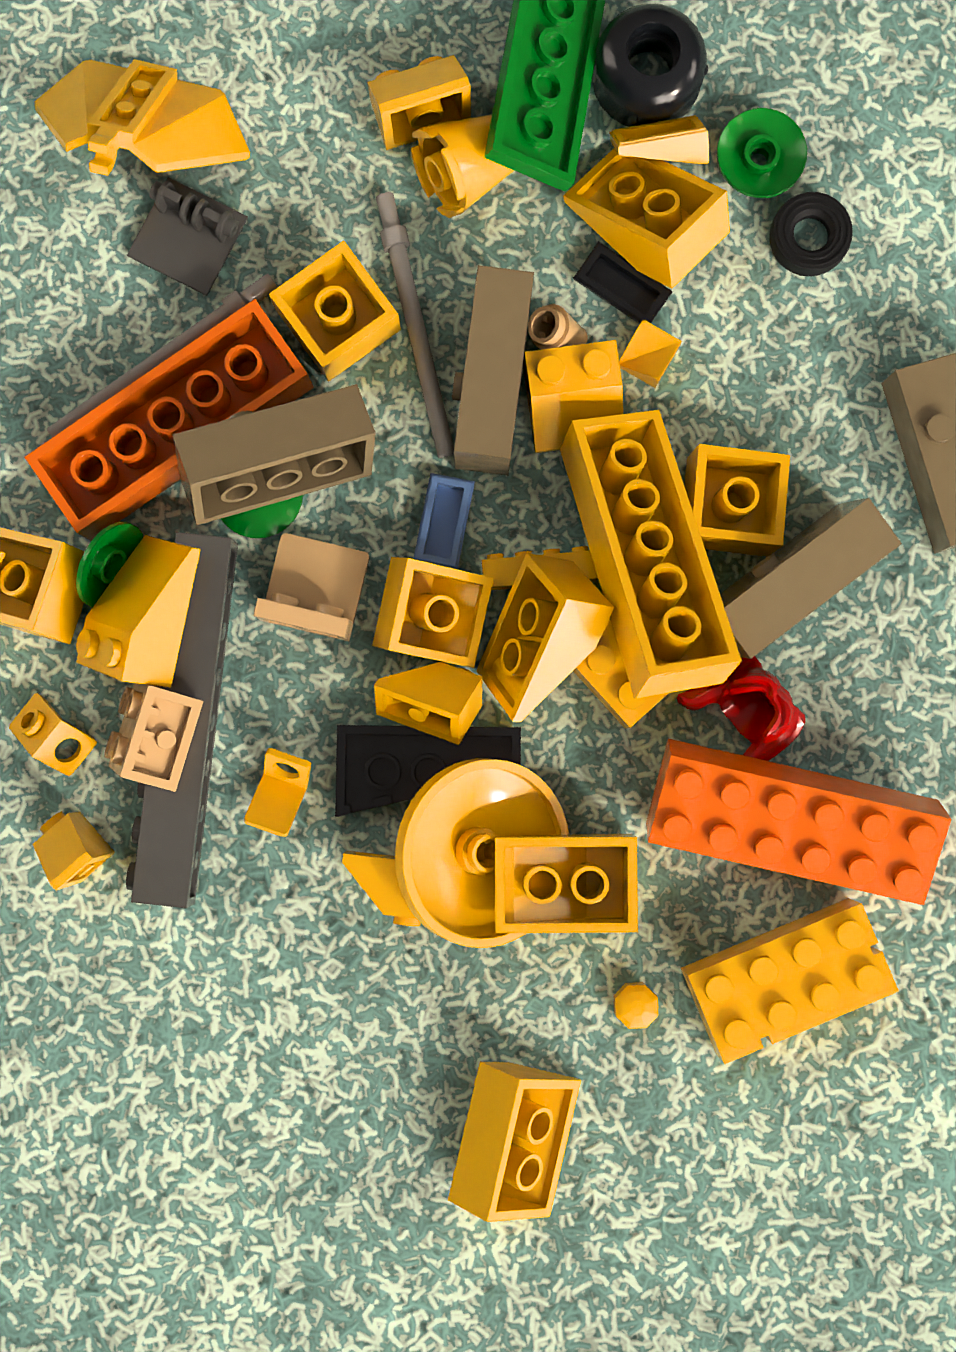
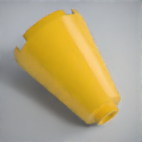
[411,114,514,218]

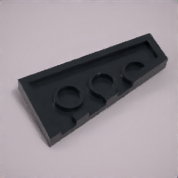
[335,725,521,817]

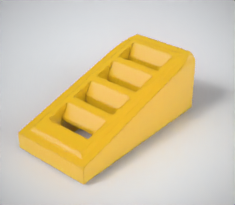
[609,115,709,164]

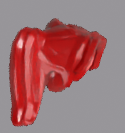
[676,656,805,761]

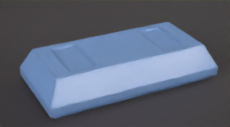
[413,473,475,570]

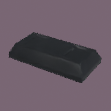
[573,241,673,324]

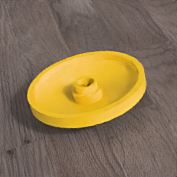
[395,758,569,948]

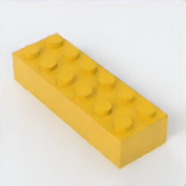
[560,410,742,699]

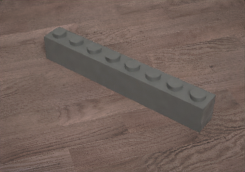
[126,532,238,908]

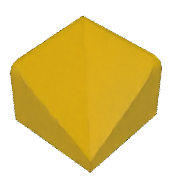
[619,320,682,388]

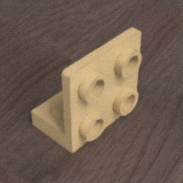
[253,533,370,642]
[104,683,203,792]

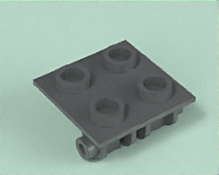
[127,177,248,296]

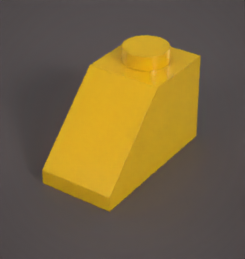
[374,662,483,745]
[33,811,115,890]
[342,851,421,926]

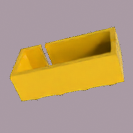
[681,898,899,1064]

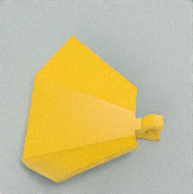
[34,59,250,176]

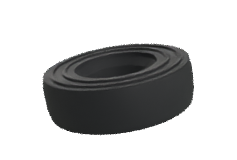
[769,192,853,276]

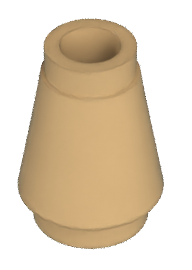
[528,304,588,349]

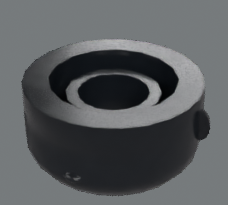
[592,3,708,127]

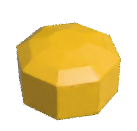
[614,982,659,1029]

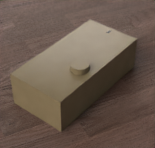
[452,265,534,476]
[881,353,956,554]
[172,384,376,526]
[720,498,902,659]

